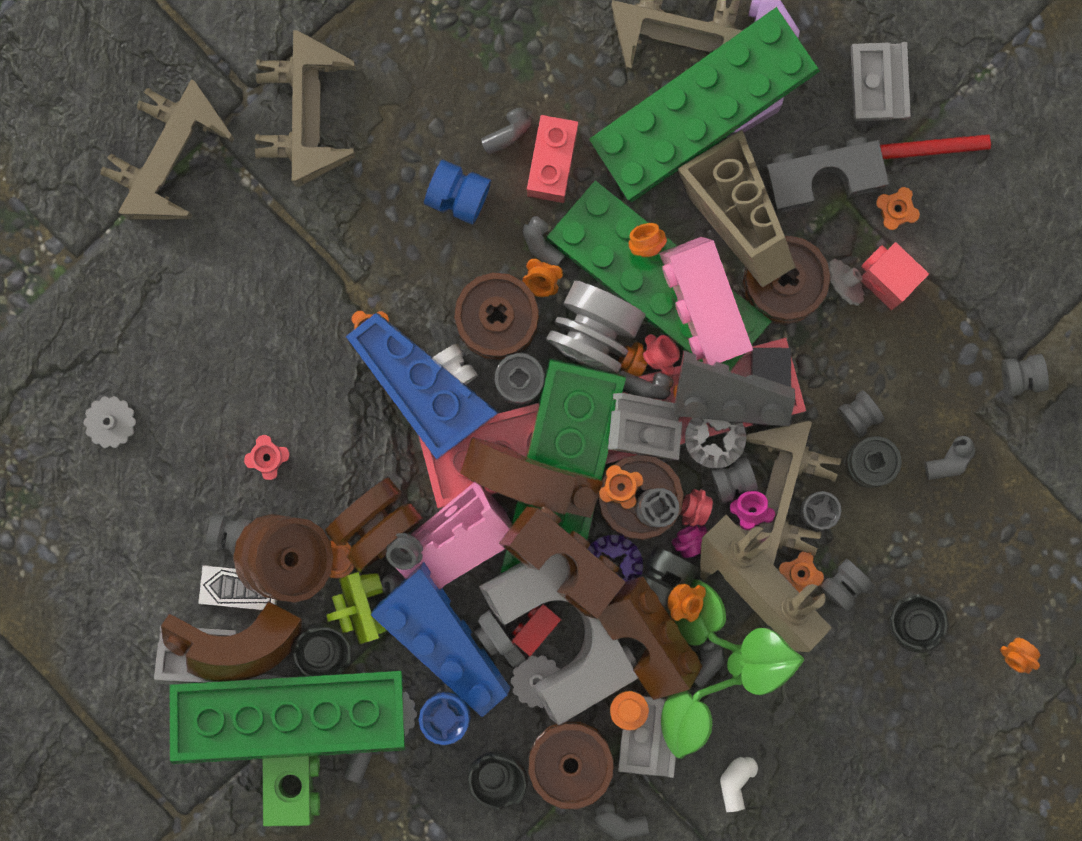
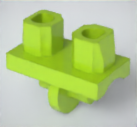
[326,572,387,644]

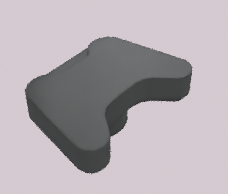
[474,610,526,667]

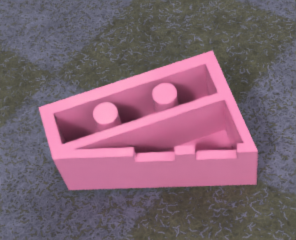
[659,237,753,366]
[396,482,512,589]

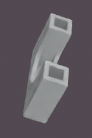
[479,554,638,725]

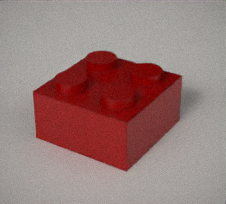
[512,604,561,656]

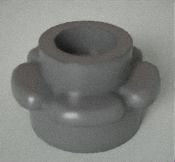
[386,533,423,570]

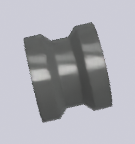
[837,390,885,438]

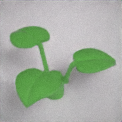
[661,579,804,759]

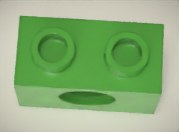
[263,756,320,826]

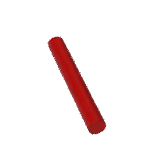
[880,134,991,160]

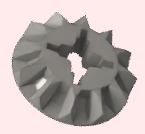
[685,418,747,468]

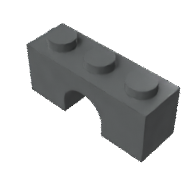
[764,137,889,214]

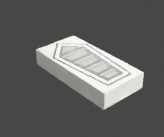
[198,566,277,610]

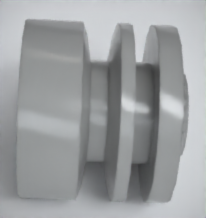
[546,281,646,374]

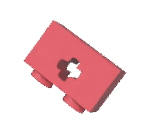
[527,115,578,203]
[861,242,929,310]

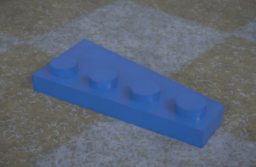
[346,313,499,459]
[371,562,510,717]

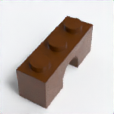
[499,506,625,619]
[598,576,703,700]

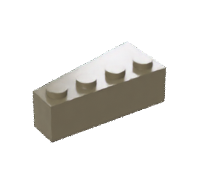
[678,130,795,287]

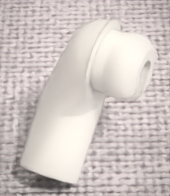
[720,757,758,812]

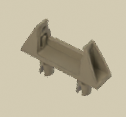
[611,0,743,70]
[255,30,356,187]
[100,79,234,220]
[737,421,841,565]
[700,515,832,652]

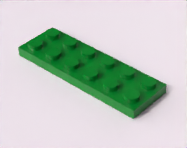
[589,7,820,203]
[547,180,771,372]
[499,359,626,575]
[170,671,405,764]

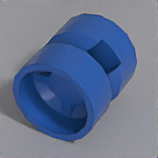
[424,159,492,225]
[419,692,471,745]

